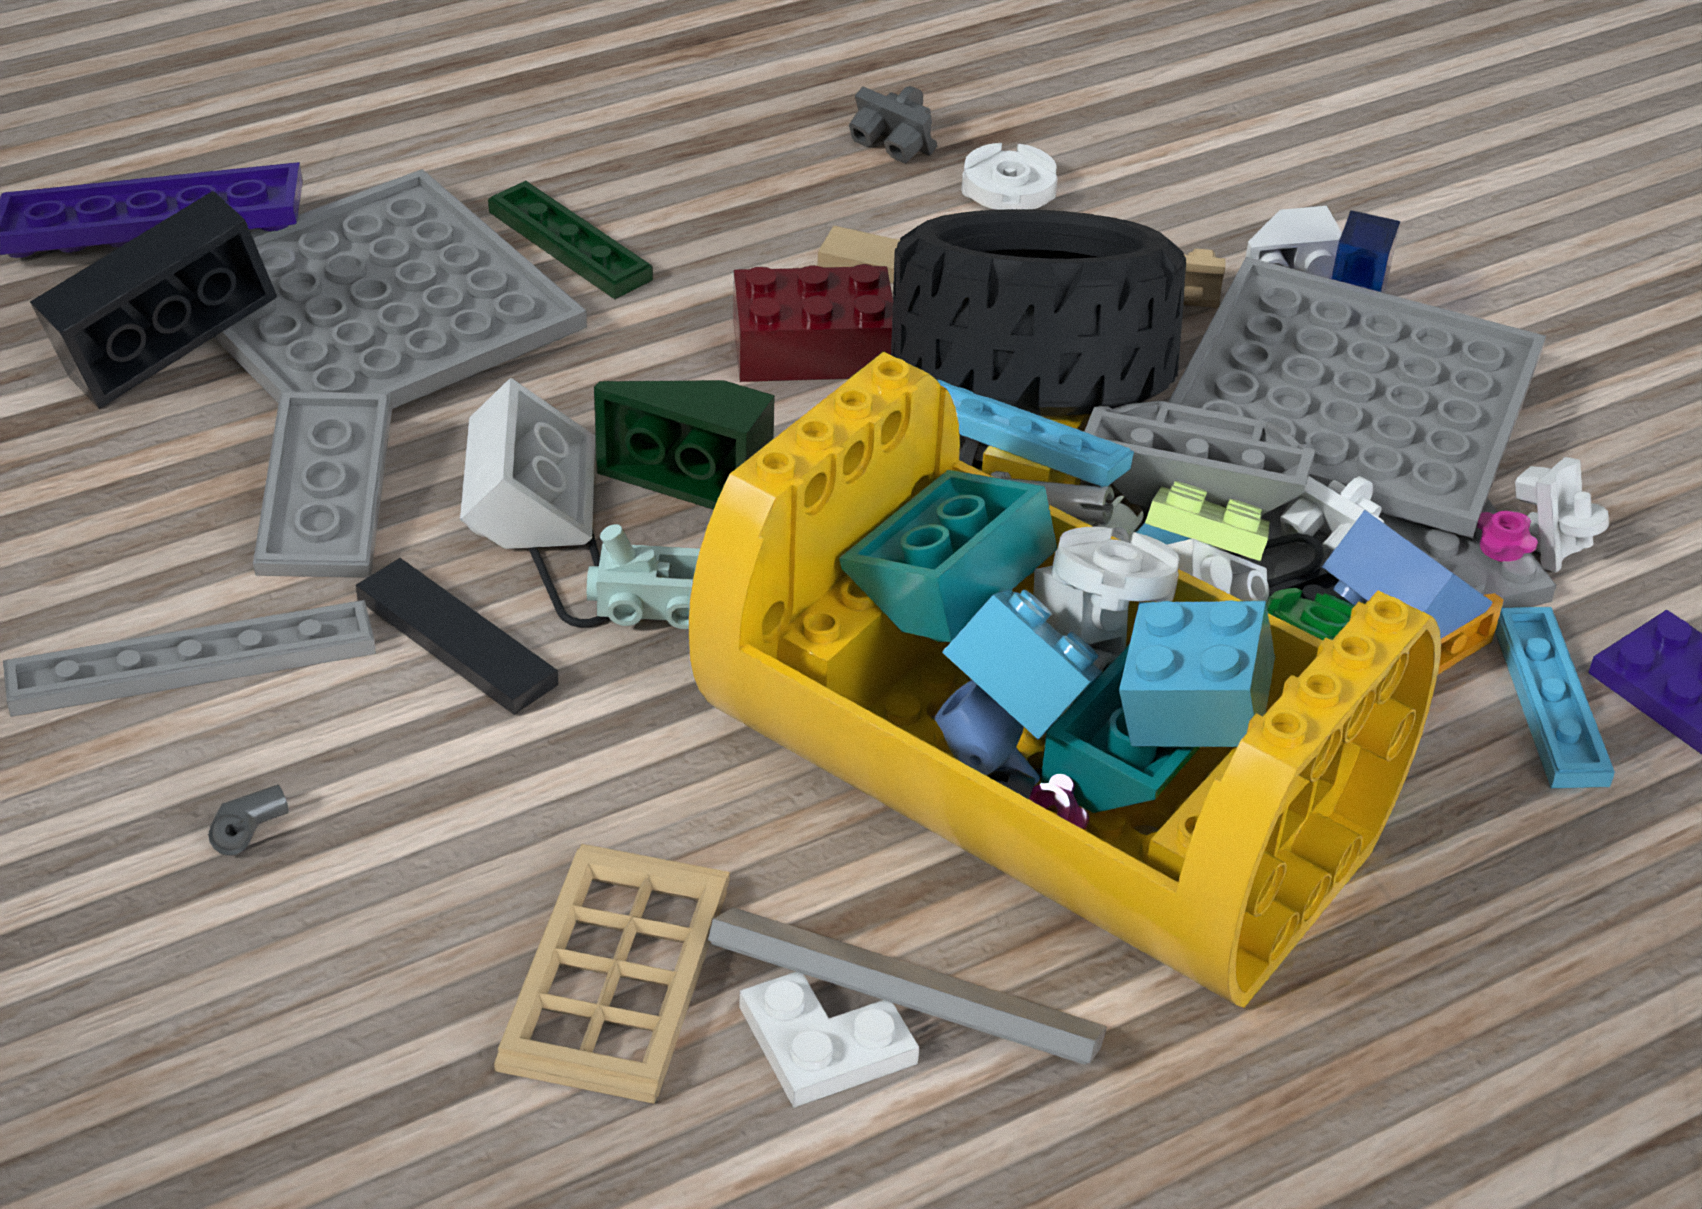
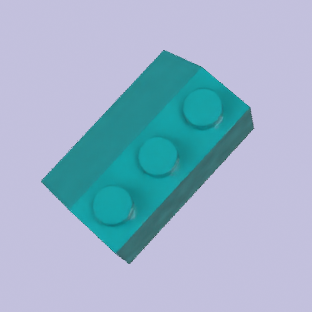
[839,470,1057,643]
[1040,644,1200,813]

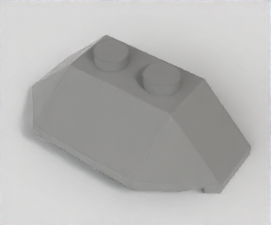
[1084,401,1315,515]

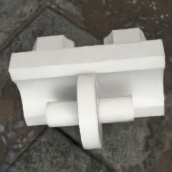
[1515,457,1609,573]
[1280,476,1384,559]

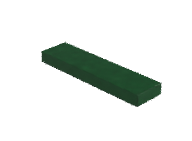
[488,180,653,300]

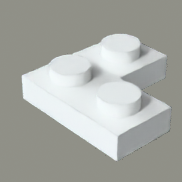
[739,972,919,1108]

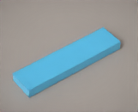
[937,379,1134,487]
[1495,607,1615,788]

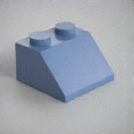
[1322,510,1493,639]

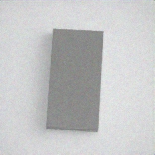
[253,391,392,578]

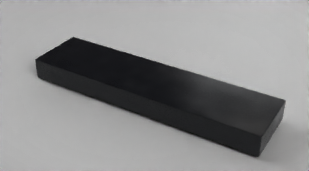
[356,558,558,715]

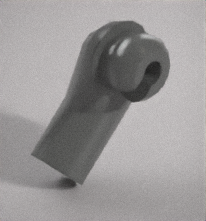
[208,784,288,856]

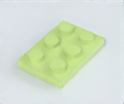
[1145,481,1270,561]

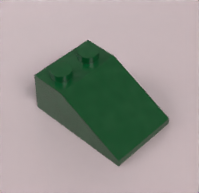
[594,380,775,510]

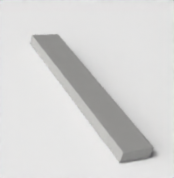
[3,600,376,717]
[708,907,1107,1065]

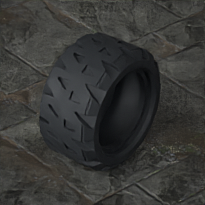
[891,209,1186,416]

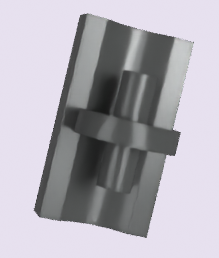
[849,86,938,164]

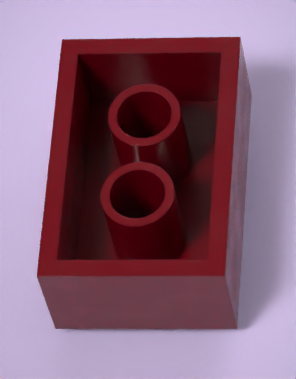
[733,264,893,382]

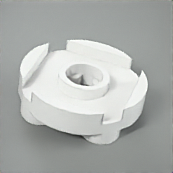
[961,143,1058,210]
[1051,527,1179,611]

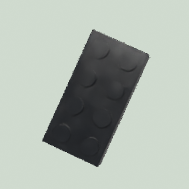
[30,191,277,409]

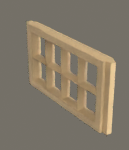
[494,843,730,1104]

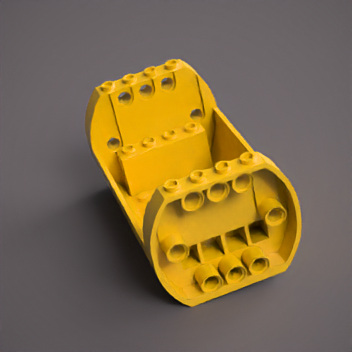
[689,352,1441,1008]

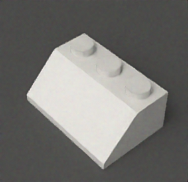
[460,378,595,549]

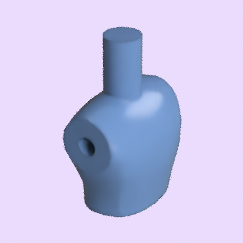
[935,680,1040,785]

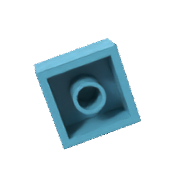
[942,589,1102,739]
[1119,600,1275,747]

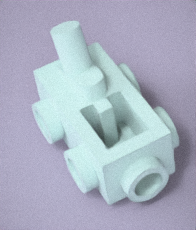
[587,524,700,629]

